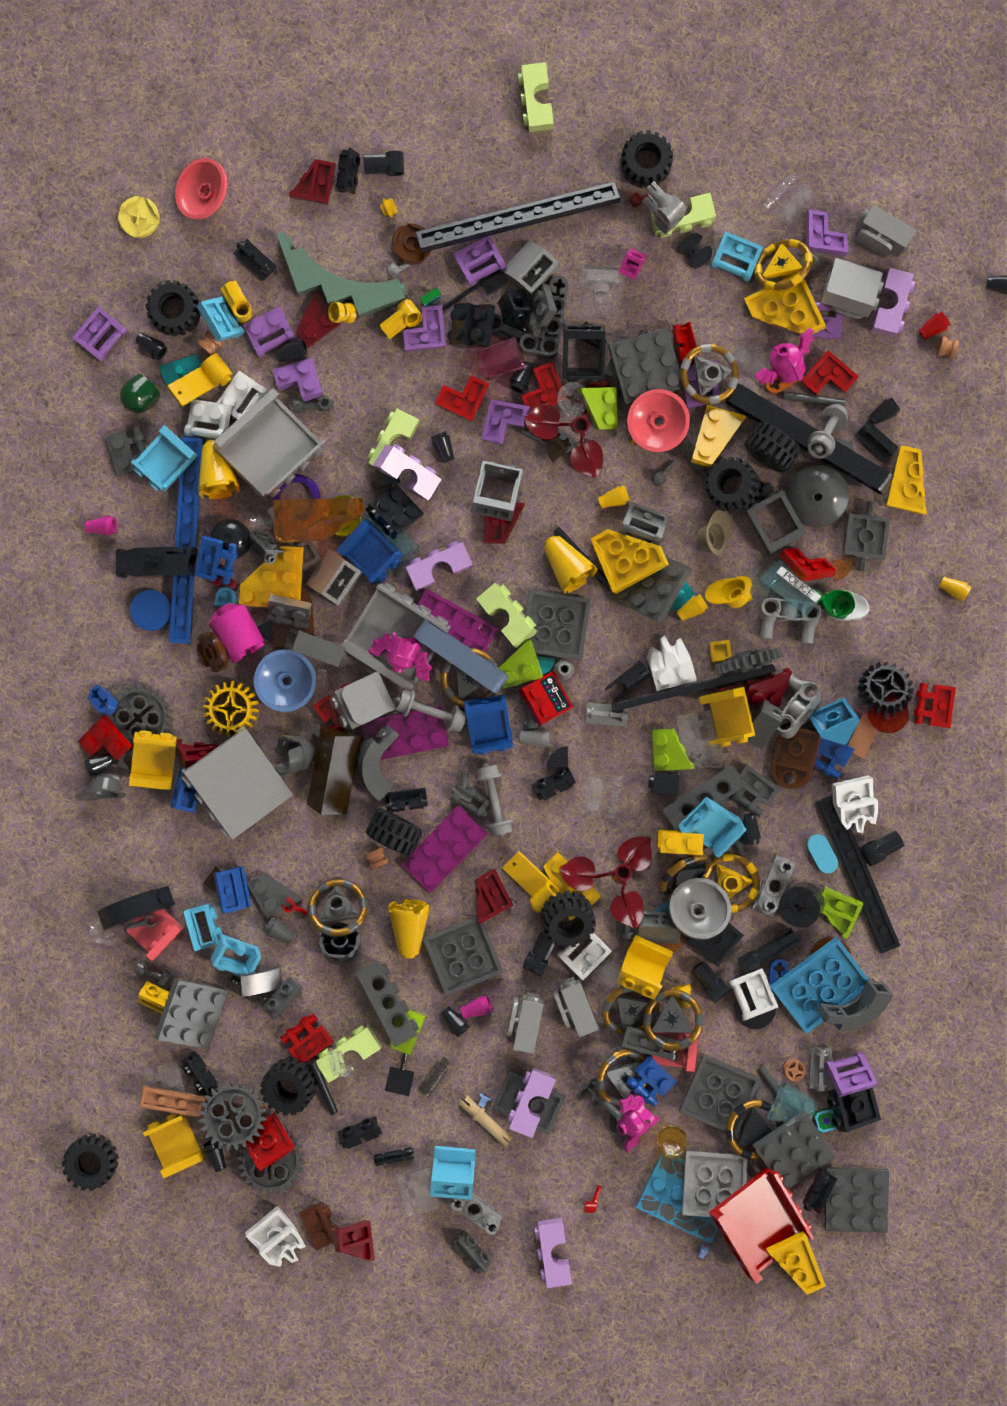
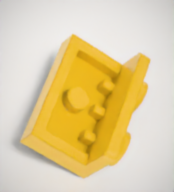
[137,981,169,1014]

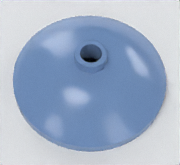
[254,650,316,712]

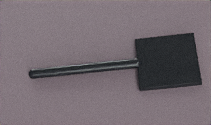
[443,261,508,309]
[385,1053,414,1096]

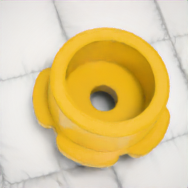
[380,198,398,218]

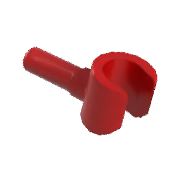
[282,897,308,916]
[584,1185,602,1213]

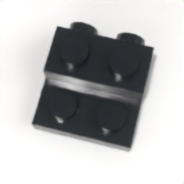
[447,303,495,348]
[366,484,424,540]
[826,1088,881,1132]

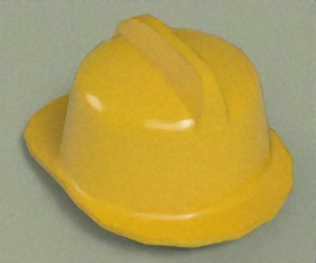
[705,576,752,609]

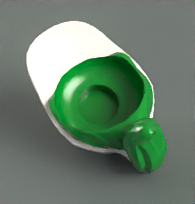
[813,589,869,622]

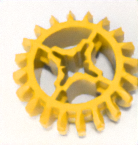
[203,681,259,737]

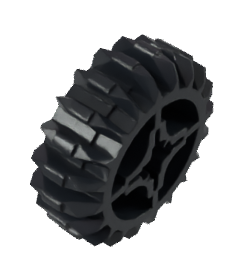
[857,661,914,717]

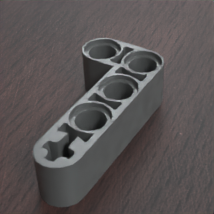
[520,276,568,359]

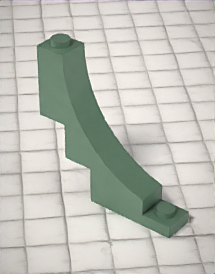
[277,232,408,318]

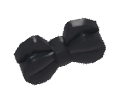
[678,233,713,269]

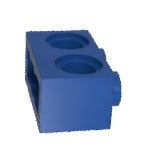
[170,767,198,813]

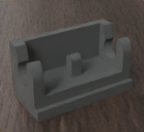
[748,699,783,749]
[638,911,681,944]

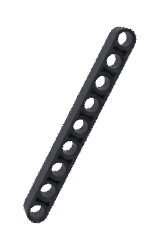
[725,383,894,495]

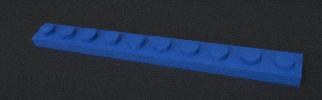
[169,437,204,644]

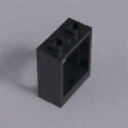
[562,325,606,382]

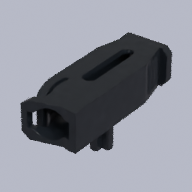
[116,546,198,578]

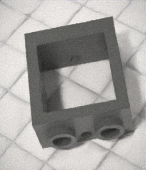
[471,461,523,522]
[744,490,807,555]
[284,628,346,667]

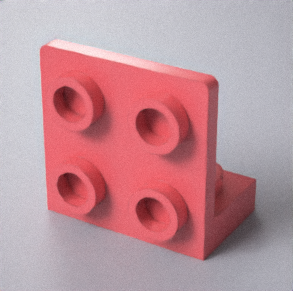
[126,909,184,961]
[652,1023,698,1072]

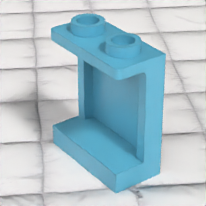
[131,425,198,492]
[678,797,746,858]
[430,1146,476,1200]

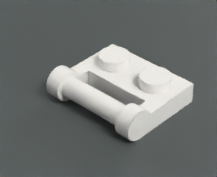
[217,371,269,420]
[184,400,232,439]
[556,933,612,980]
[728,968,778,1021]

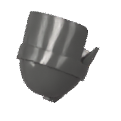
[274,735,316,776]

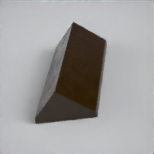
[307,726,361,815]

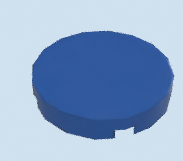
[130,590,171,631]

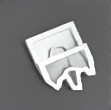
[647,635,697,691]
[832,775,878,833]
[245,1206,306,1267]

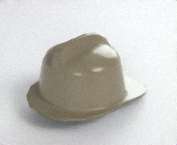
[697,510,730,556]

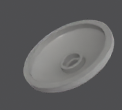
[669,878,731,940]

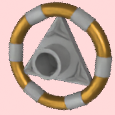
[680,344,739,405]

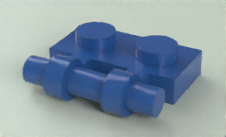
[194,535,238,584]
[815,731,855,779]
[627,1055,677,1107]

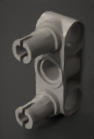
[642,181,686,234]
[759,598,821,644]
[773,674,822,738]
[753,855,795,918]
[443,1193,504,1235]

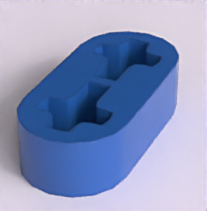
[88,685,117,716]
[768,959,789,999]

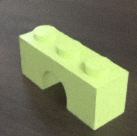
[518,62,554,132]
[649,193,716,238]
[367,408,420,473]
[476,583,537,648]
[316,1025,382,1083]

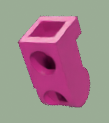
[618,247,647,280]

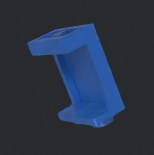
[336,520,404,585]
[464,694,514,755]

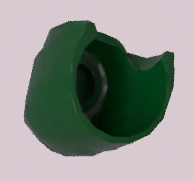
[120,373,160,414]

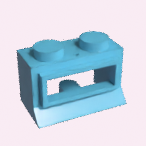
[183,903,223,951]
[211,934,261,977]

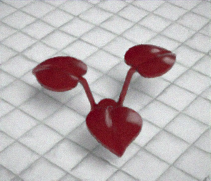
[524,381,610,478]
[560,836,652,928]

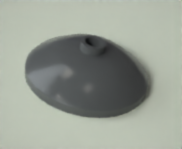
[787,465,849,527]

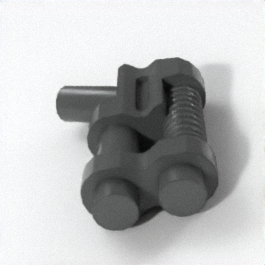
[450,772,492,819]

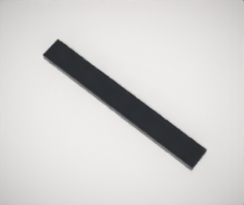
[612,664,776,712]
[816,795,901,954]

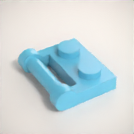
[711,231,763,282]
[197,296,245,342]

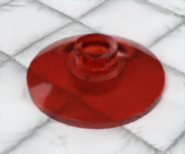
[867,694,909,733]

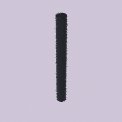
[554,527,612,592]

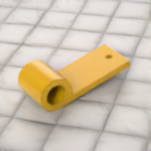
[167,353,233,407]
[502,851,560,913]

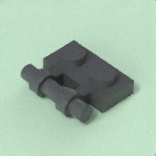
[526,283,557,336]
[106,427,146,477]
[267,594,312,630]
[726,764,780,817]

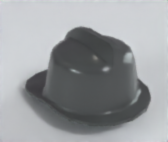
[75,774,126,801]

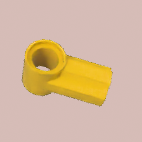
[220,281,253,324]
[379,299,422,339]

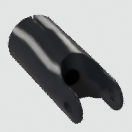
[604,660,651,702]

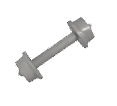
[808,404,848,458]
[395,690,466,732]
[475,763,513,837]

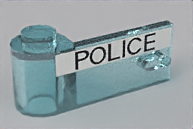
[758,560,823,616]

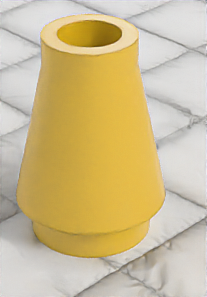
[598,485,630,509]
[939,576,971,601]
[676,594,709,621]

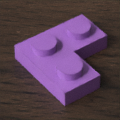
[806,209,848,256]
[403,305,446,352]
[273,357,324,402]
[481,399,531,444]

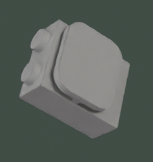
[855,205,916,258]
[821,258,884,319]
[330,671,395,731]
[553,976,599,1037]
[507,992,544,1054]

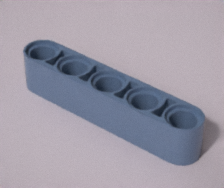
[413,619,509,694]

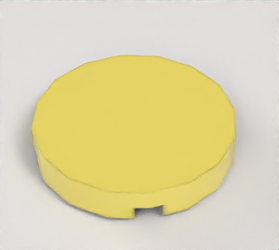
[118,196,160,238]

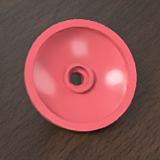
[175,158,227,220]
[627,389,690,452]

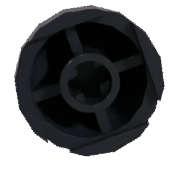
[210,519,252,559]
[319,923,361,966]

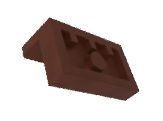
[299,1201,339,1251]

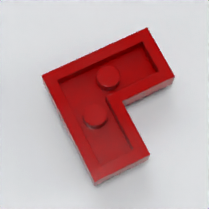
[800,350,859,396]
[521,362,567,412]
[435,375,490,422]
[779,547,836,582]
[77,715,132,761]

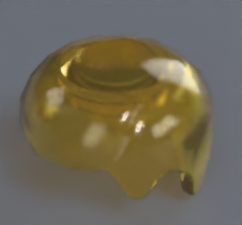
[656,1124,687,1160]

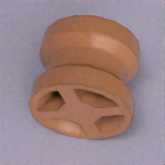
[197,331,223,355]
[936,336,959,360]
[364,847,389,870]
[783,1058,806,1081]

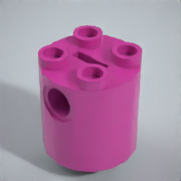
[209,603,265,664]

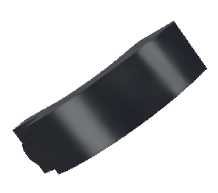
[97,886,175,931]

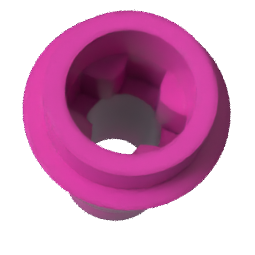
[85,515,117,536]
[461,996,493,1019]

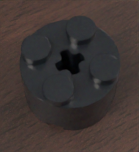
[779,882,825,928]

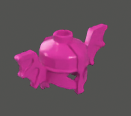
[754,328,815,385]
[368,632,432,682]
[616,1094,659,1154]

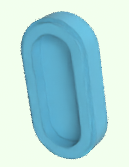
[807,834,838,873]

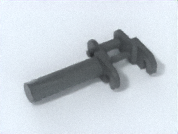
[576,1077,623,1120]

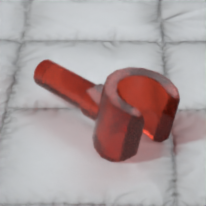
[629,192,649,208]

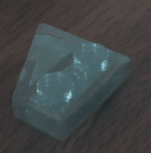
[767,1083,819,1121]

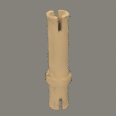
[459,1095,513,1147]

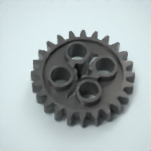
[715,647,783,674]
[107,684,174,749]
[198,1082,267,1151]
[237,1131,305,1195]

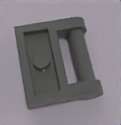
[620,502,669,546]

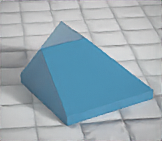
[809,697,859,745]

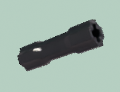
[737,927,800,974]

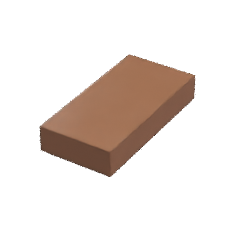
[847,713,881,759]

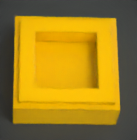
[709,640,732,663]

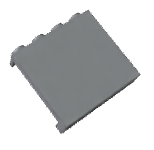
[212,388,326,500]
[341,582,451,692]
[181,726,293,840]

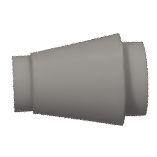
[554,660,574,680]
[520,728,551,749]

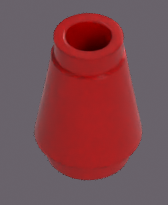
[918,311,951,340]

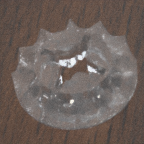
[557,382,587,416]

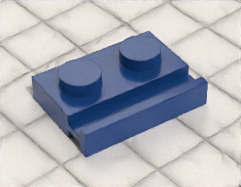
[213,866,252,914]

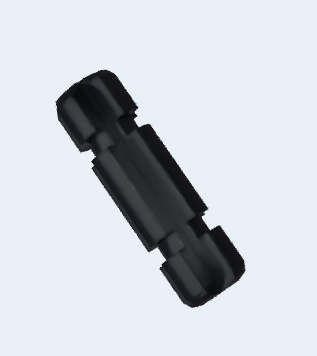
[373,1147,414,1166]

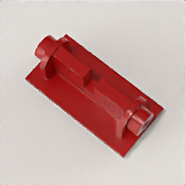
[671,322,699,366]

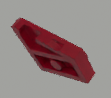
[289,159,336,205]
[296,291,341,348]
[484,502,525,544]
[744,668,792,706]
[176,739,220,768]
[475,869,514,924]
[333,1220,375,1261]

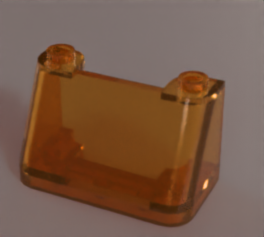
[273,498,364,542]

